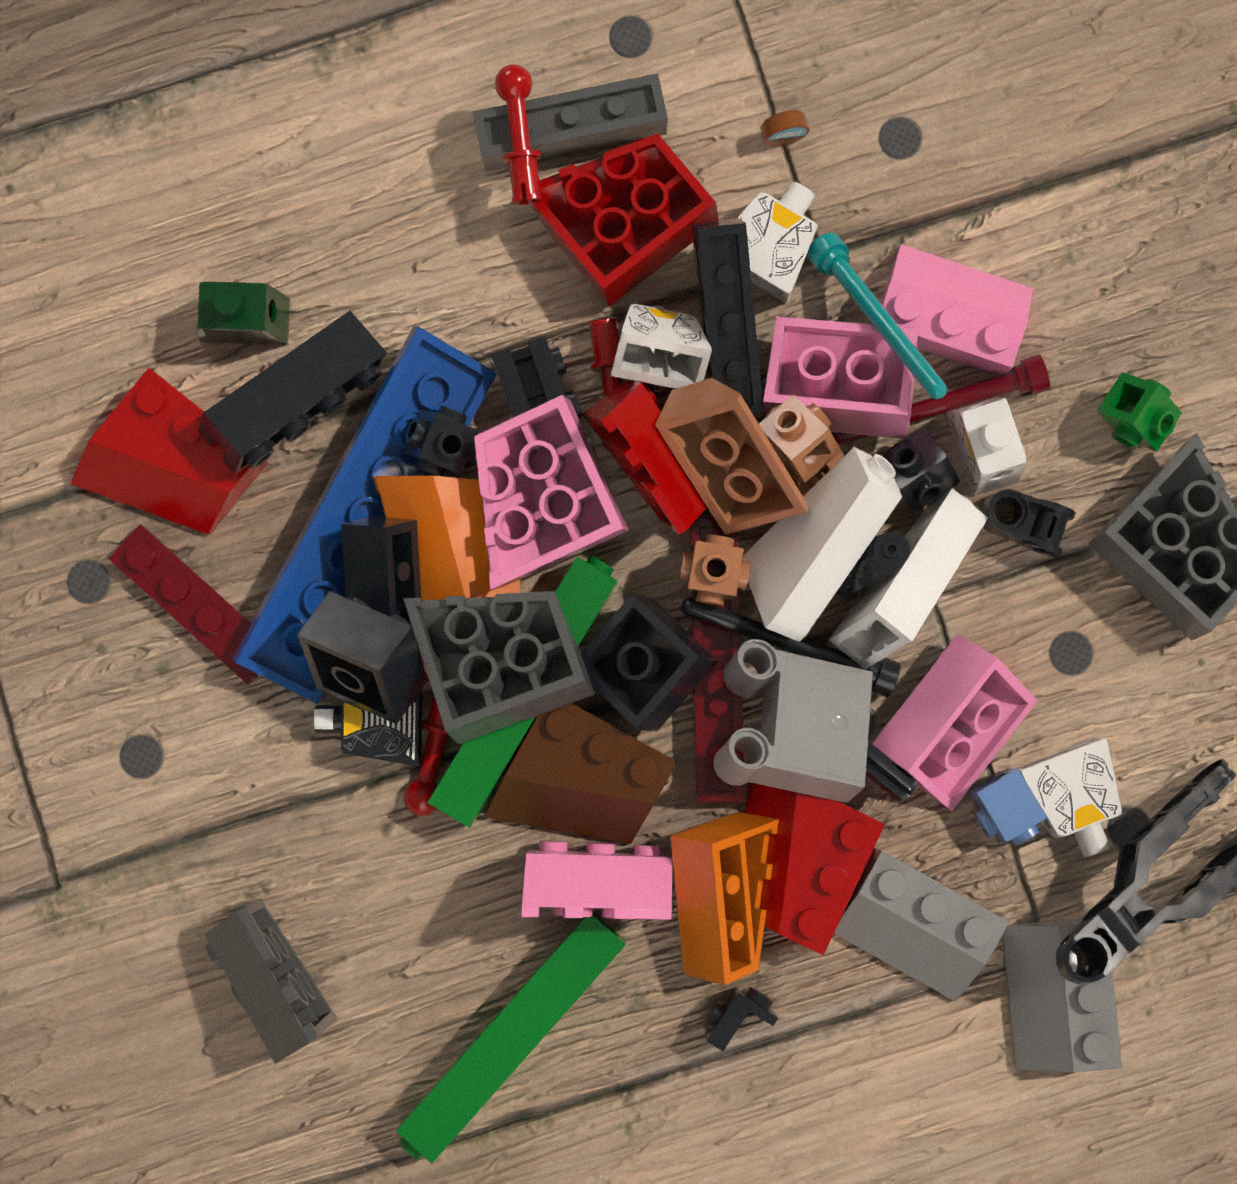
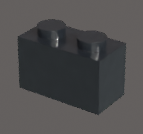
[341,516,422,619]

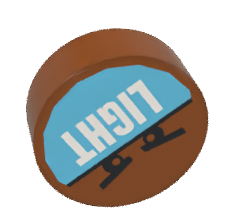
[760,110,809,147]

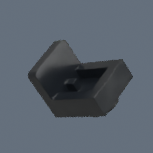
[703,986,778,1052]

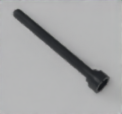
[681,597,901,698]

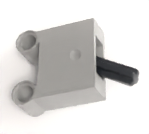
[714,639,917,803]

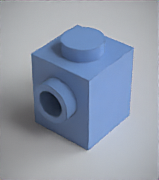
[969,768,1047,845]

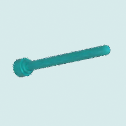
[807,233,947,399]

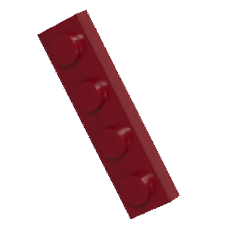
[108,524,259,685]

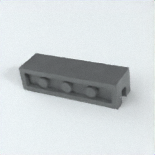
[472,73,668,172]

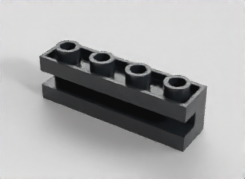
[691,218,764,416]
[198,311,387,474]
[491,336,597,458]

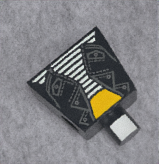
[314,688,423,765]

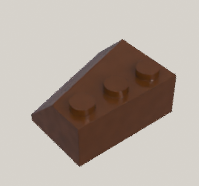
[484,703,678,844]

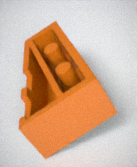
[670,812,779,985]

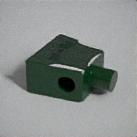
[198,281,290,345]

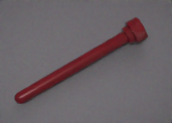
[831,354,1050,445]

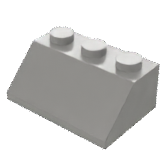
[834,848,1009,1001]
[1002,918,1122,1073]

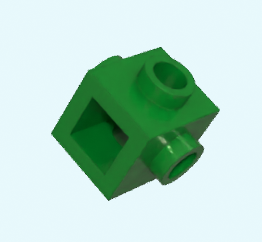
[1097,372,1182,452]

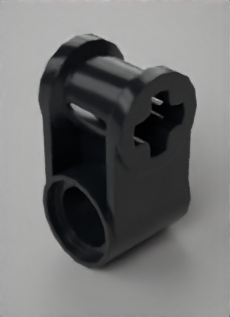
[979,489,1076,558]

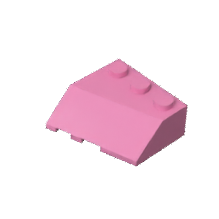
[474,395,629,590]
[521,840,672,920]

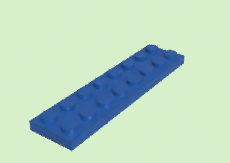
[231,326,497,704]

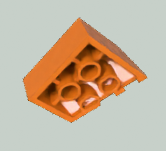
[373,476,521,600]

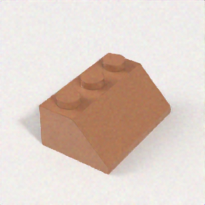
[655,378,809,535]

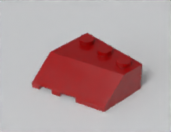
[528,133,719,307]
[70,367,269,535]
[582,380,707,535]
[745,782,885,956]

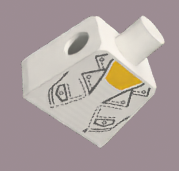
[738,182,818,303]
[611,304,712,389]
[946,398,1027,496]
[1018,738,1122,857]

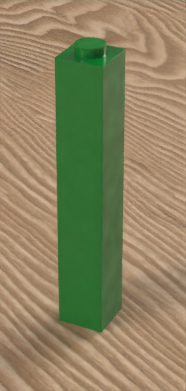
[427,556,618,828]
[396,911,626,1164]

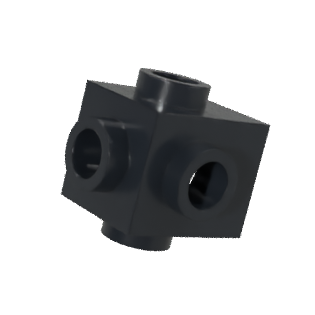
[402,406,479,476]
[882,428,960,514]

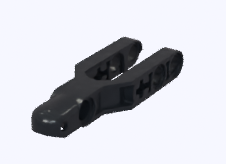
[1056,758,1237,985]

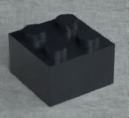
[297,591,428,724]
[581,593,718,732]

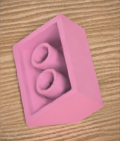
[881,244,1033,376]
[763,316,919,439]
[872,634,1038,812]

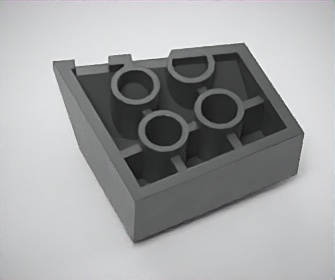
[1088,433,1237,641]
[403,591,595,744]
[205,899,337,1064]

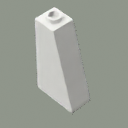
[742,447,902,642]
[829,488,988,669]

